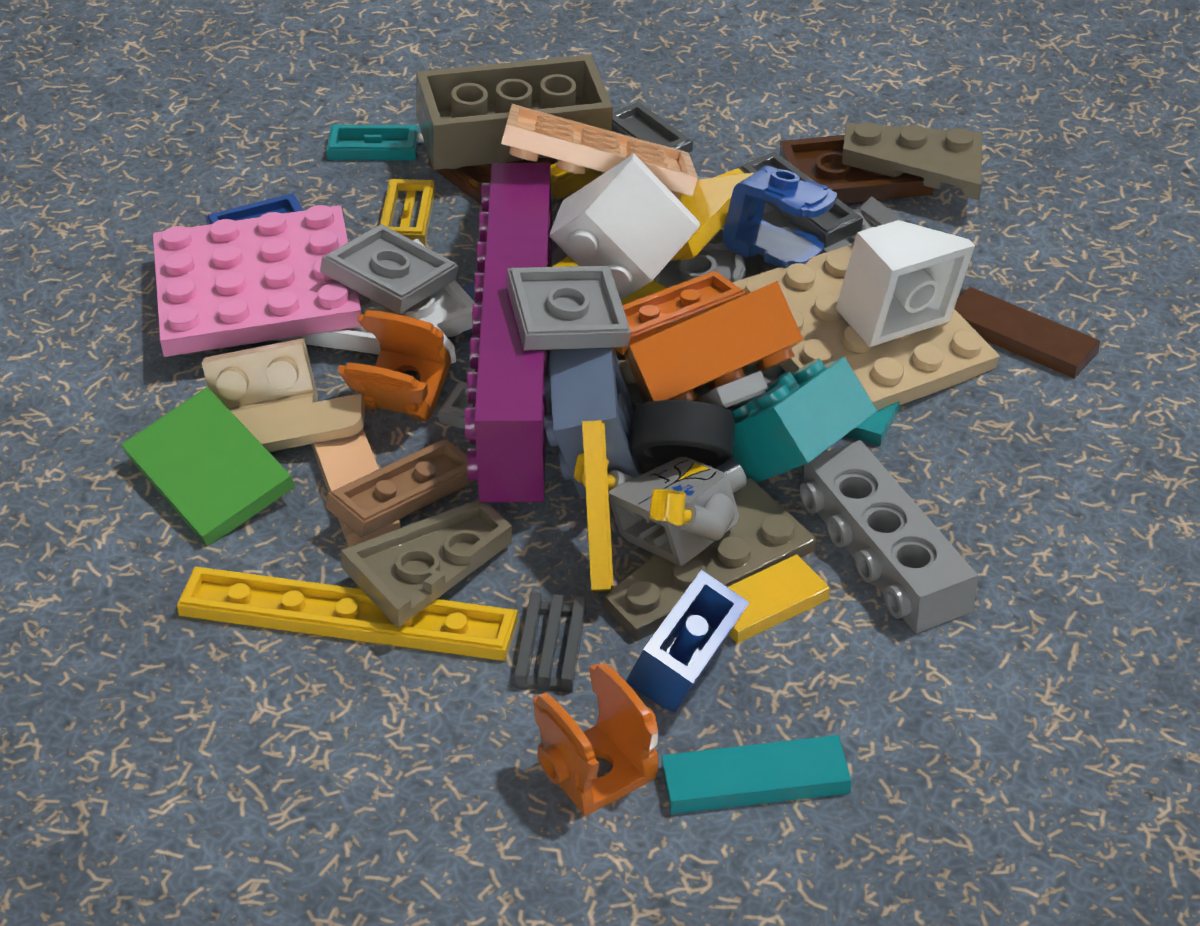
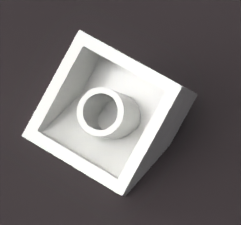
[549,154,700,300]
[836,220,975,347]

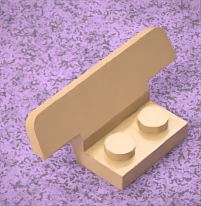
[202,338,365,452]

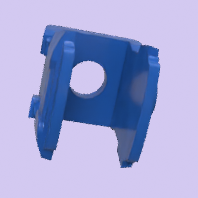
[722,165,837,269]

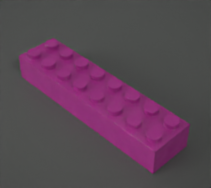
[465,163,553,502]

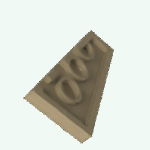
[604,478,816,642]

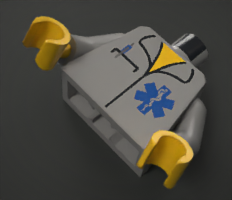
[574,453,747,566]

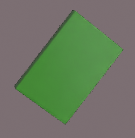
[121,387,296,546]

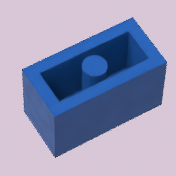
[626,570,750,713]

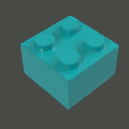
[730,357,877,483]

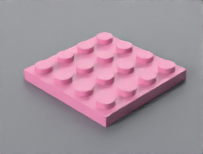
[153,205,362,357]

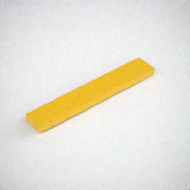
[177,566,518,661]

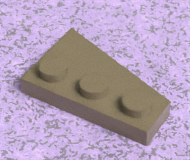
[842,122,983,200]
[341,499,512,628]

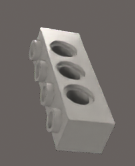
[800,440,978,634]

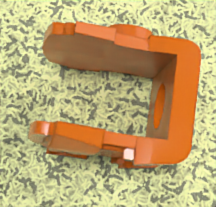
[338,310,451,422]
[533,663,658,816]

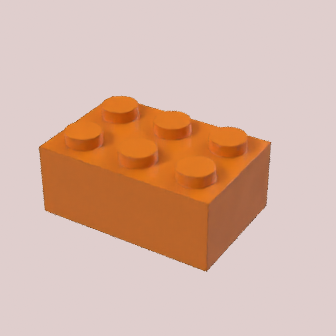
[624,281,804,403]

